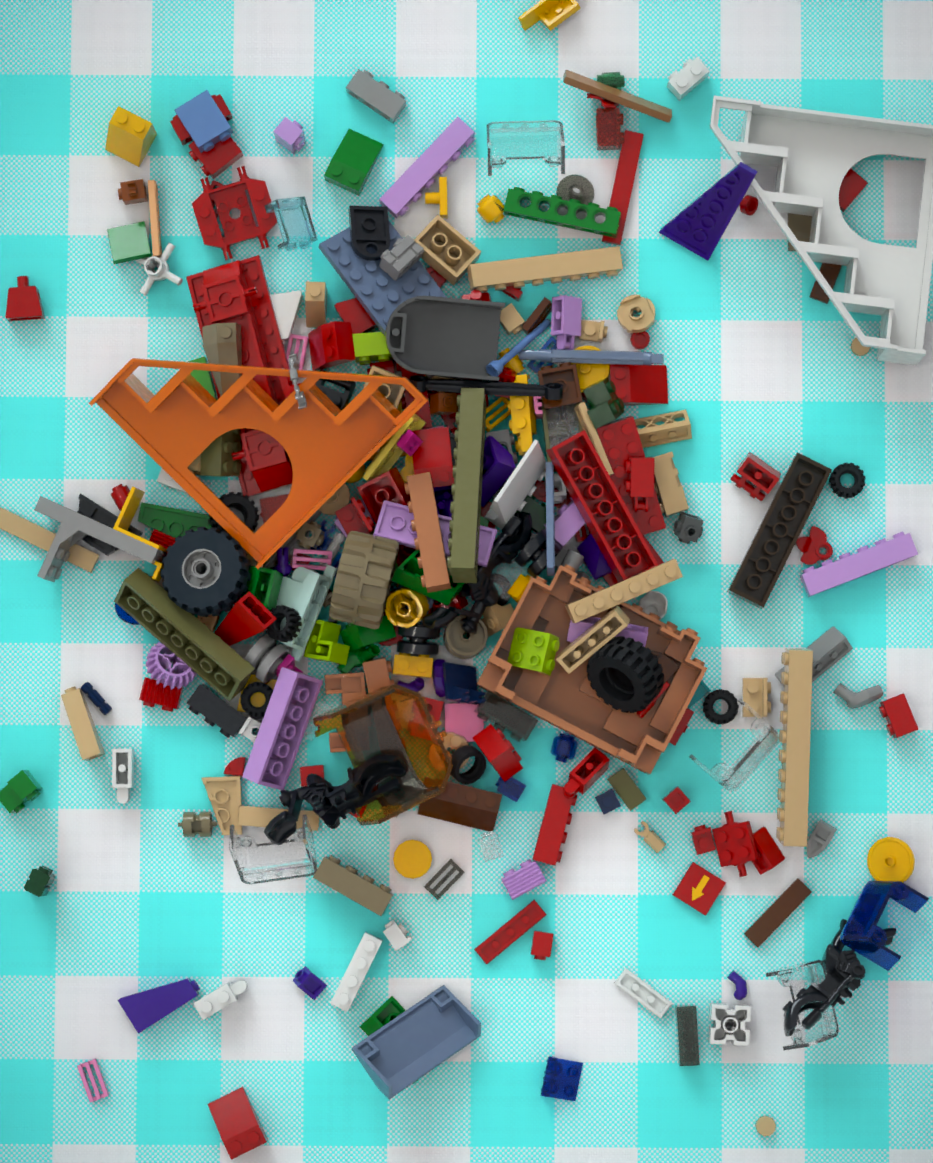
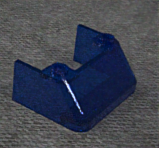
[840,881,929,971]

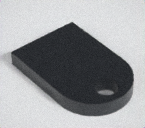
[348,206,390,261]

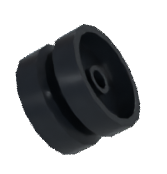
[514,530,563,578]
[396,623,440,655]

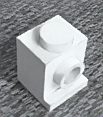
[544,473,567,504]
[239,716,261,743]
[383,919,412,951]

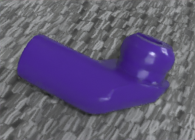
[396,677,424,695]
[727,970,747,1000]

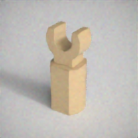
[634,821,666,853]

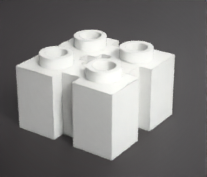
[708,1003,751,1046]

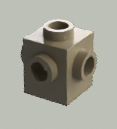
[296,521,325,550]

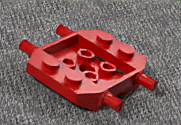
[192,166,278,260]

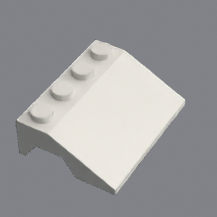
[484,440,546,529]

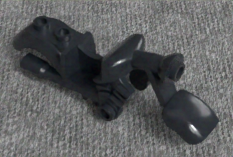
[422,512,532,634]
[264,753,408,845]
[783,919,896,1037]

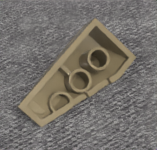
[202,323,242,396]

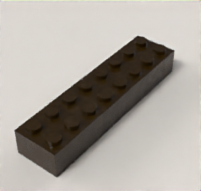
[727,452,832,609]

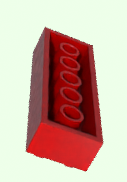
[596,416,666,535]

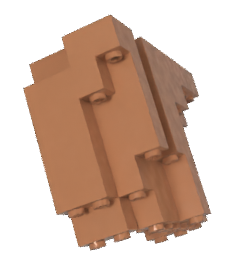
[477,564,707,775]

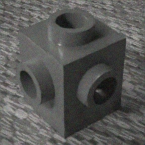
[673,512,703,544]

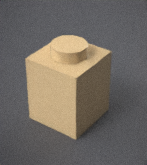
[500,303,525,335]

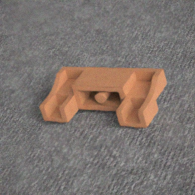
[324,672,372,753]

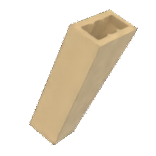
[61,686,105,761]

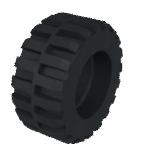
[587,636,664,713]

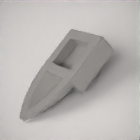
[807,819,837,858]

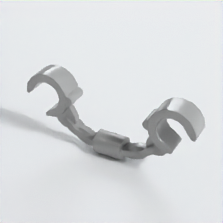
[288,353,307,409]

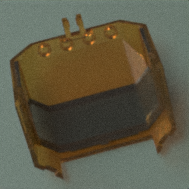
[313,684,453,825]

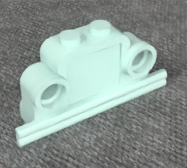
[270,564,337,662]

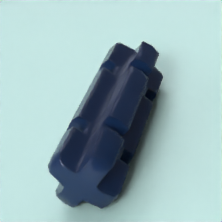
[81,682,112,715]

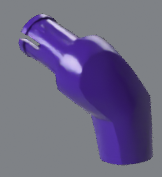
[272,547,292,577]
[433,659,460,703]

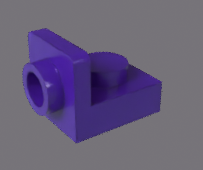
[293,966,327,1000]

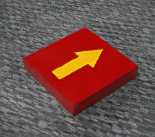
[672,862,726,916]

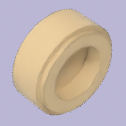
[851,337,871,356]
[755,1116,776,1136]

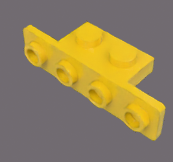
[518,0,581,31]

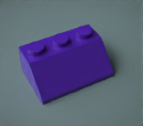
[481,435,516,507]

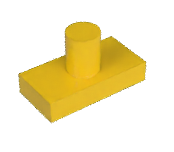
[425,177,448,219]

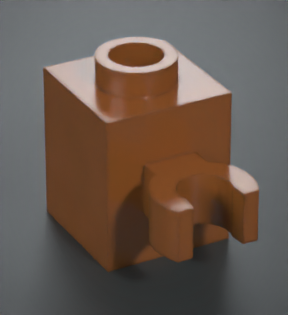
[118,179,148,205]
[430,392,458,416]

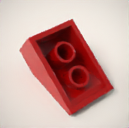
[308,321,355,371]
[609,365,668,406]
[412,427,454,487]
[208,1087,268,1160]

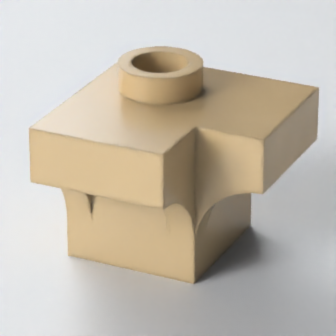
[481,603,514,637]

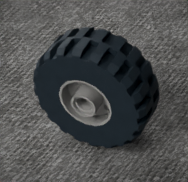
[160,527,251,617]

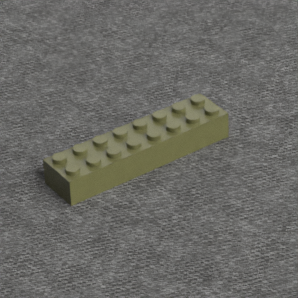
[114,568,255,702]

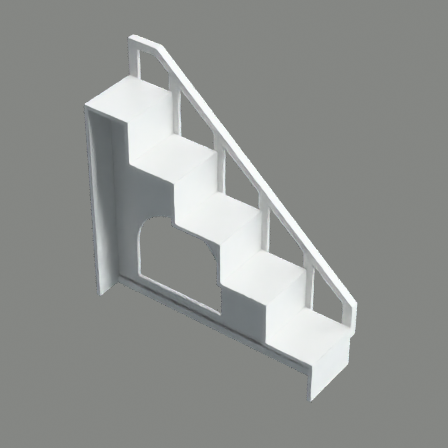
[710,96,933,365]

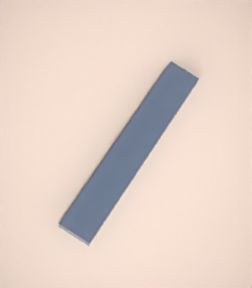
[546,462,555,576]

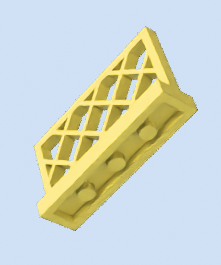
[363,414,426,481]

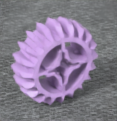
[146,642,197,690]

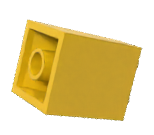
[105,106,157,167]

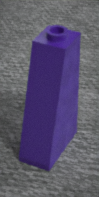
[118,978,200,1034]

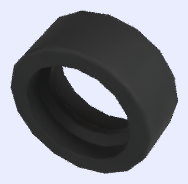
[448,745,486,785]

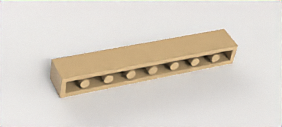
[467,246,623,293]

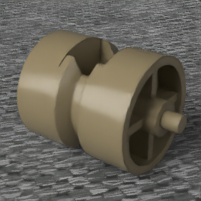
[178,812,217,837]

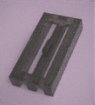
[424,859,464,900]

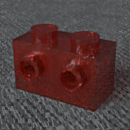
[596,108,624,150]

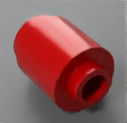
[110,484,130,511]

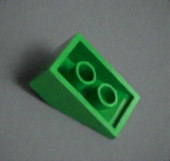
[324,129,384,196]

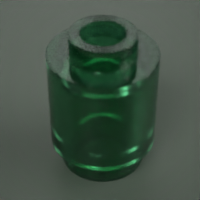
[597,72,625,90]

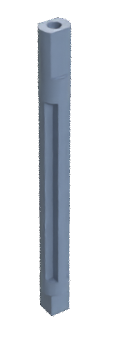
[519,349,664,366]

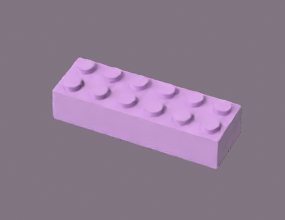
[242,667,323,790]

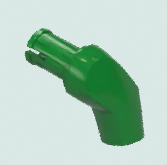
[337,644,380,673]

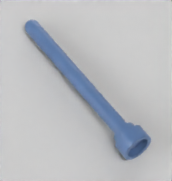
[486,319,551,377]

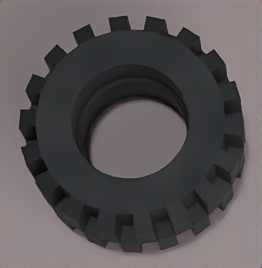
[208,492,259,536]

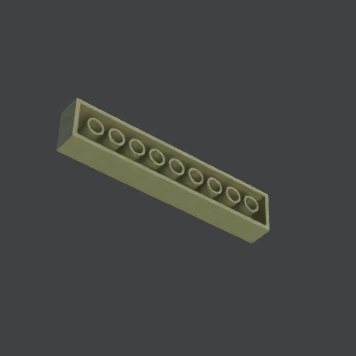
[447,388,487,583]

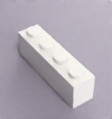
[330,932,383,1012]

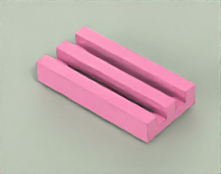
[286,334,309,370]
[533,396,543,419]
[292,548,332,570]
[77,1059,109,1103]

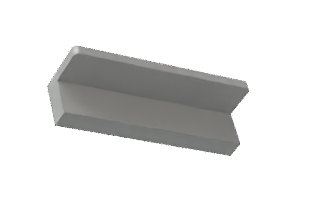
[775,626,853,682]

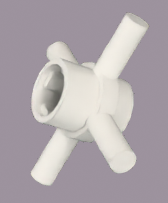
[135,243,183,295]

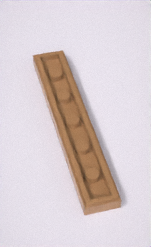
[563,70,672,123]

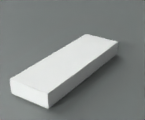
[614,967,672,1019]

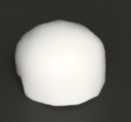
[638,591,668,620]

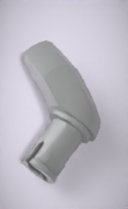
[833,683,883,709]

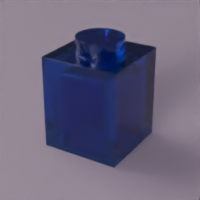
[495,777,526,802]

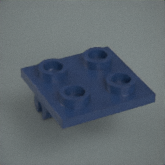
[442,662,486,705]

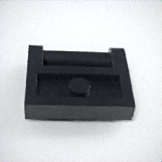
[315,369,356,411]

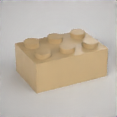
[414,215,481,286]

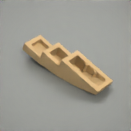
[237,806,319,831]

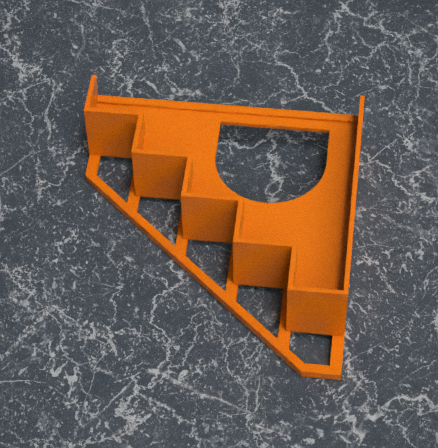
[89,358,428,569]

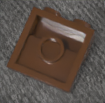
[537,362,583,410]

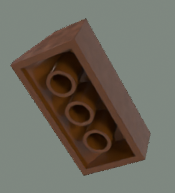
[418,776,502,832]

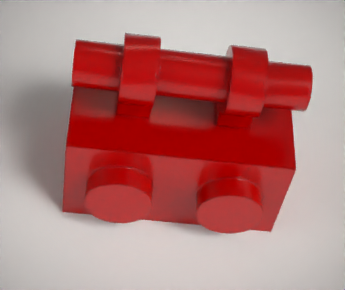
[730,452,781,501]

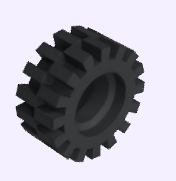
[829,463,866,499]
[266,605,302,642]
[240,682,273,717]
[703,689,739,725]

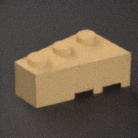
[653,451,689,517]

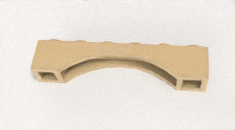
[565,559,683,623]

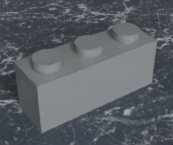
[346,69,406,124]

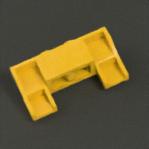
[507,374,537,456]

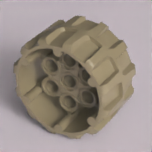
[329,531,399,629]

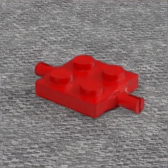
[712,811,759,877]

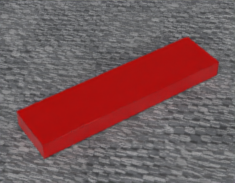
[474,900,547,964]

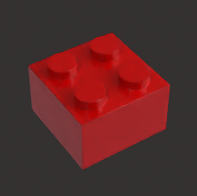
[472,724,523,782]

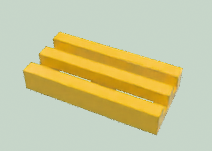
[485,397,511,432]

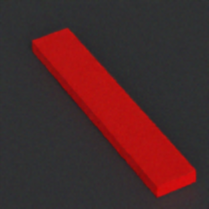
[602,130,644,245]

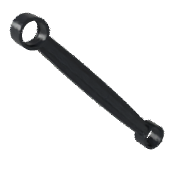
[409,375,563,400]

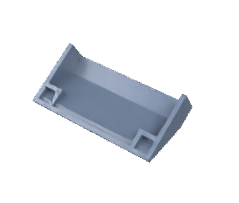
[352,985,481,1100]

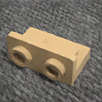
[742,678,771,717]

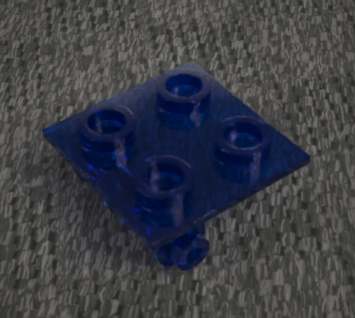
[540,1056,583,1101]

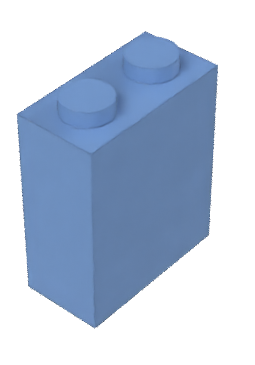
[175,90,233,153]

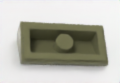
[607,768,646,811]

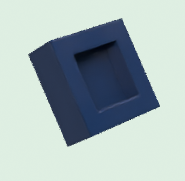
[595,789,621,815]

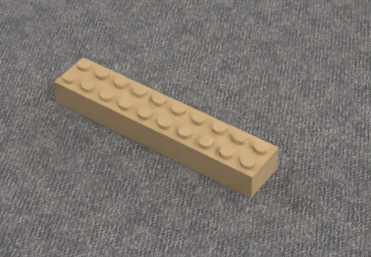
[776,648,813,847]

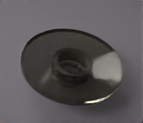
[556,175,595,209]

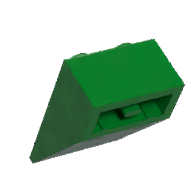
[234,566,283,612]

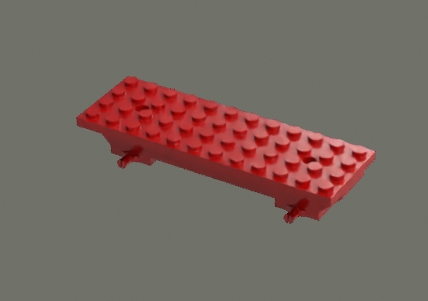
[186,255,294,497]

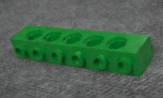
[504,187,621,238]

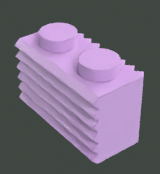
[501,859,546,900]

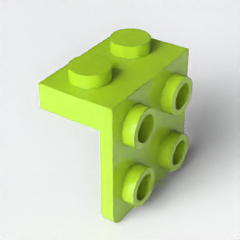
[507,627,560,676]

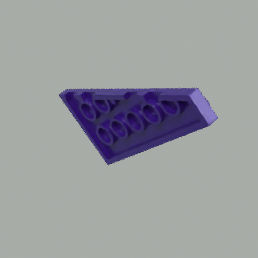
[659,162,758,260]

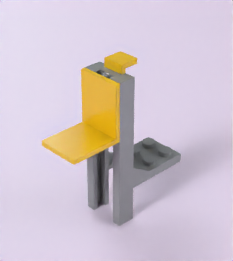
[34,486,167,582]

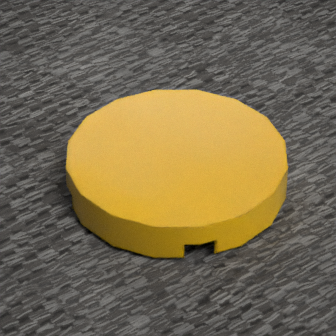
[393,840,432,879]

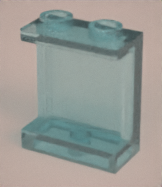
[265,196,318,251]

